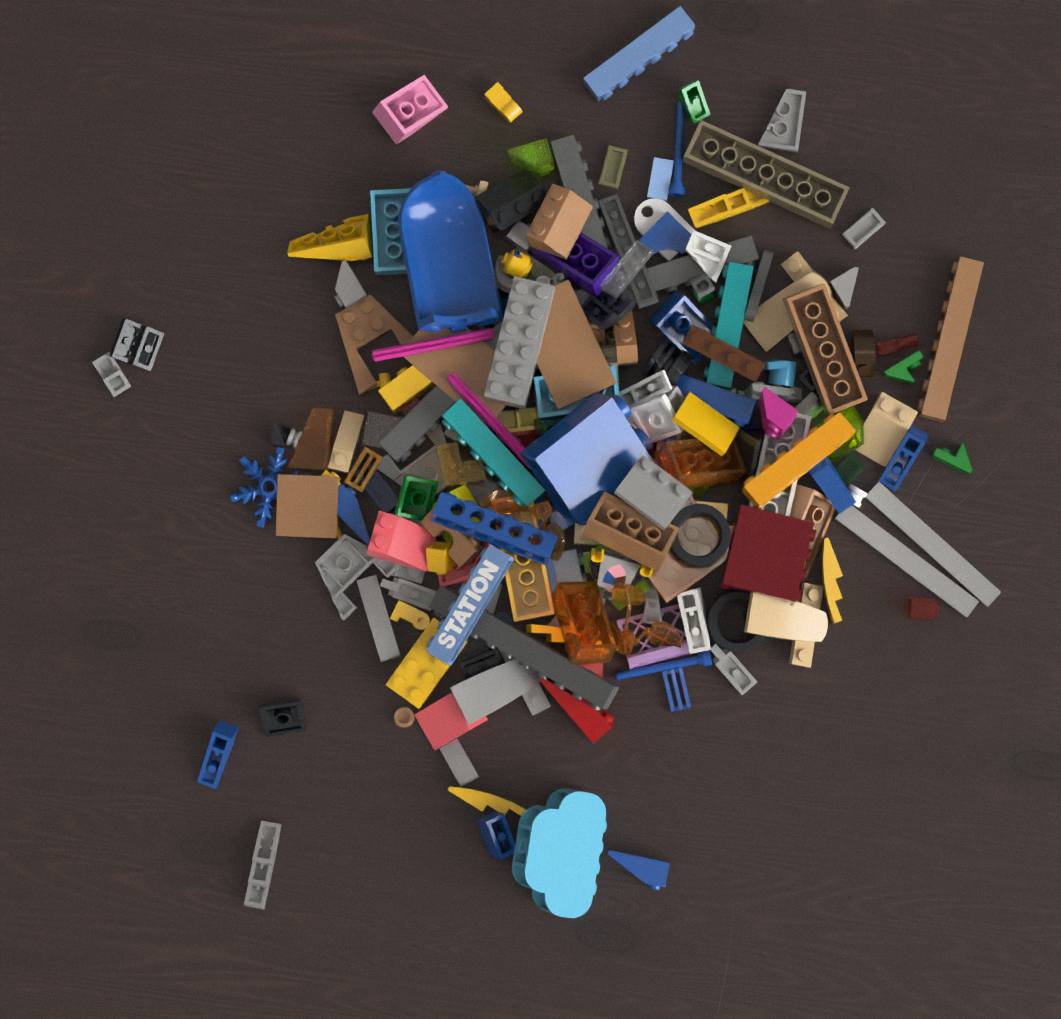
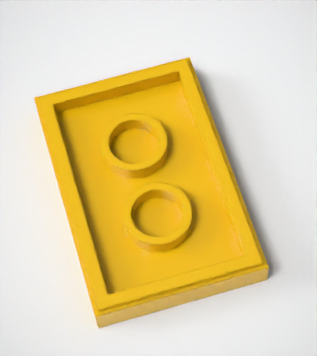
[672,392,740,456]

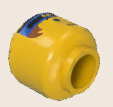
[501,249,532,278]

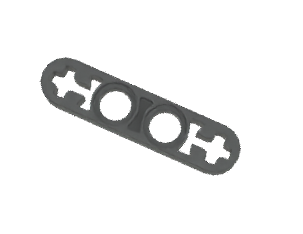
[744,249,774,322]

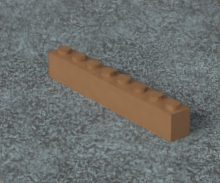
[917,256,984,422]

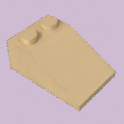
[850,392,918,468]

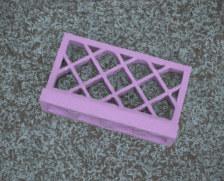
[617,604,690,669]

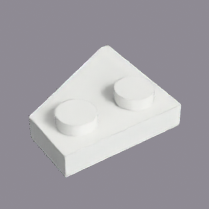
[686,230,731,283]

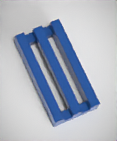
[662,667,691,712]

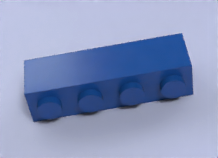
[676,375,759,428]

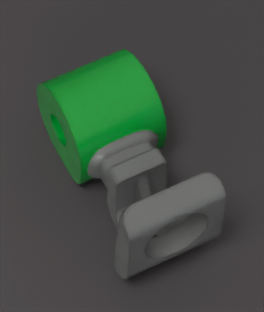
[689,272,715,305]

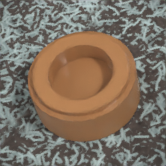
[394,707,415,728]

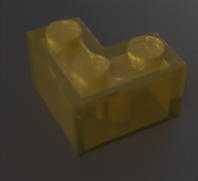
[437,442,486,488]

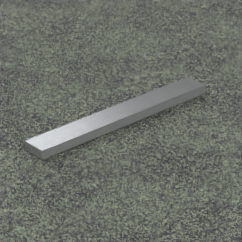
[865,482,1001,607]
[835,506,979,618]

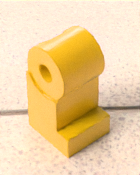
[484,82,523,123]
[390,600,430,630]

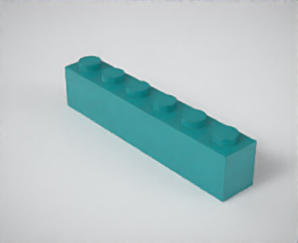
[703,262,754,388]
[441,398,545,507]

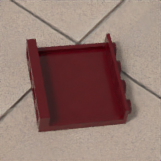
[720,504,816,606]

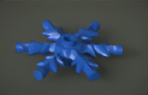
[230,447,309,528]

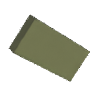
[598,145,628,190]

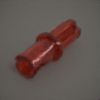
[877,333,918,355]

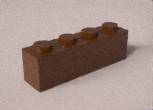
[682,324,765,382]

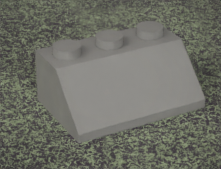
[614,454,693,530]

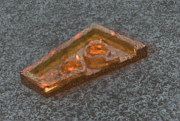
[288,408,334,471]

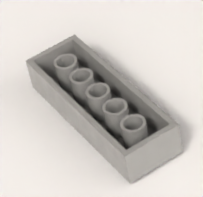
[484,276,555,409]

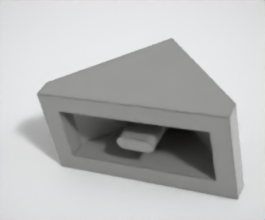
[829,267,859,310]

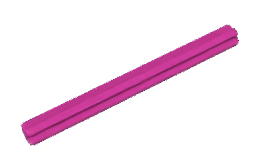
[372,328,494,362]
[446,372,529,468]

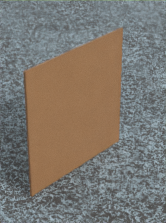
[276,474,339,538]

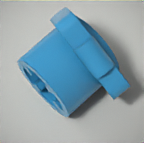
[763,359,797,387]

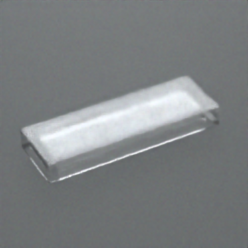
[600,240,654,299]

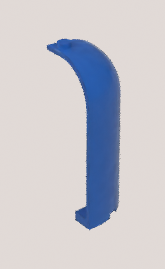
[398,170,504,332]

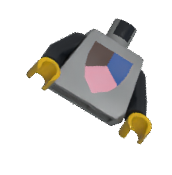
[589,547,653,600]

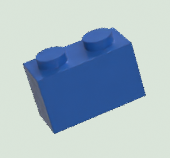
[476,811,515,860]

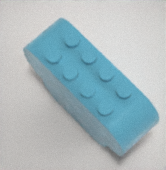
[512,788,607,918]

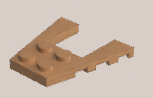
[335,295,413,395]

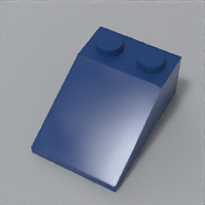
[648,291,713,365]

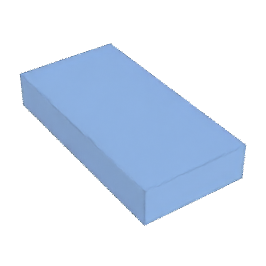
[647,157,674,201]

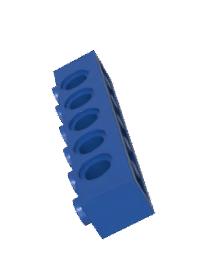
[431,492,558,566]

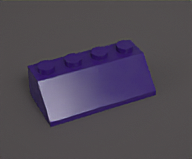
[530,232,619,298]

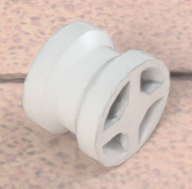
[848,484,867,508]

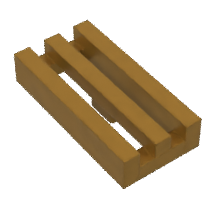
[344,447,383,493]

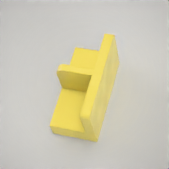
[497,407,540,432]

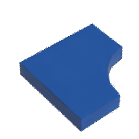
[639,211,692,255]

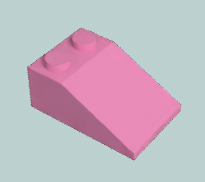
[372,75,448,144]

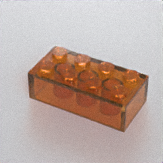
[654,439,747,488]
[552,581,617,664]

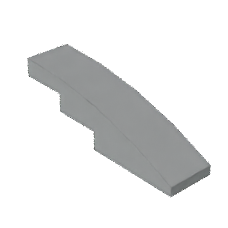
[357,575,401,662]
[244,821,281,910]

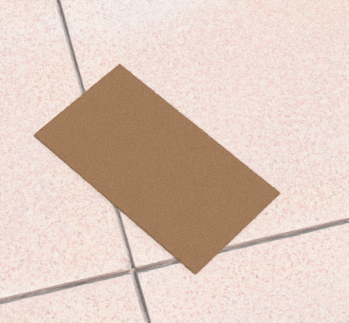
[537,280,616,409]
[403,327,506,427]

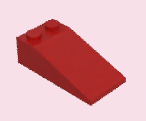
[540,678,615,743]

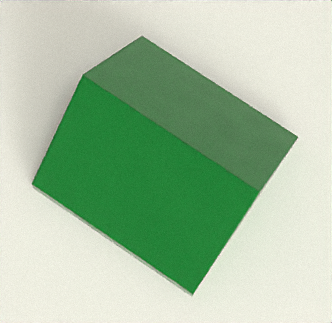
[394,474,439,520]

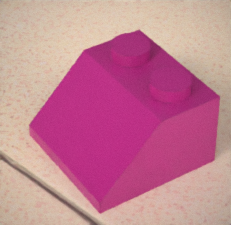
[758,387,798,441]

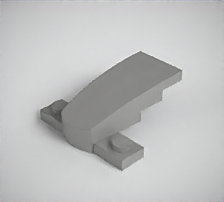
[450,648,551,725]

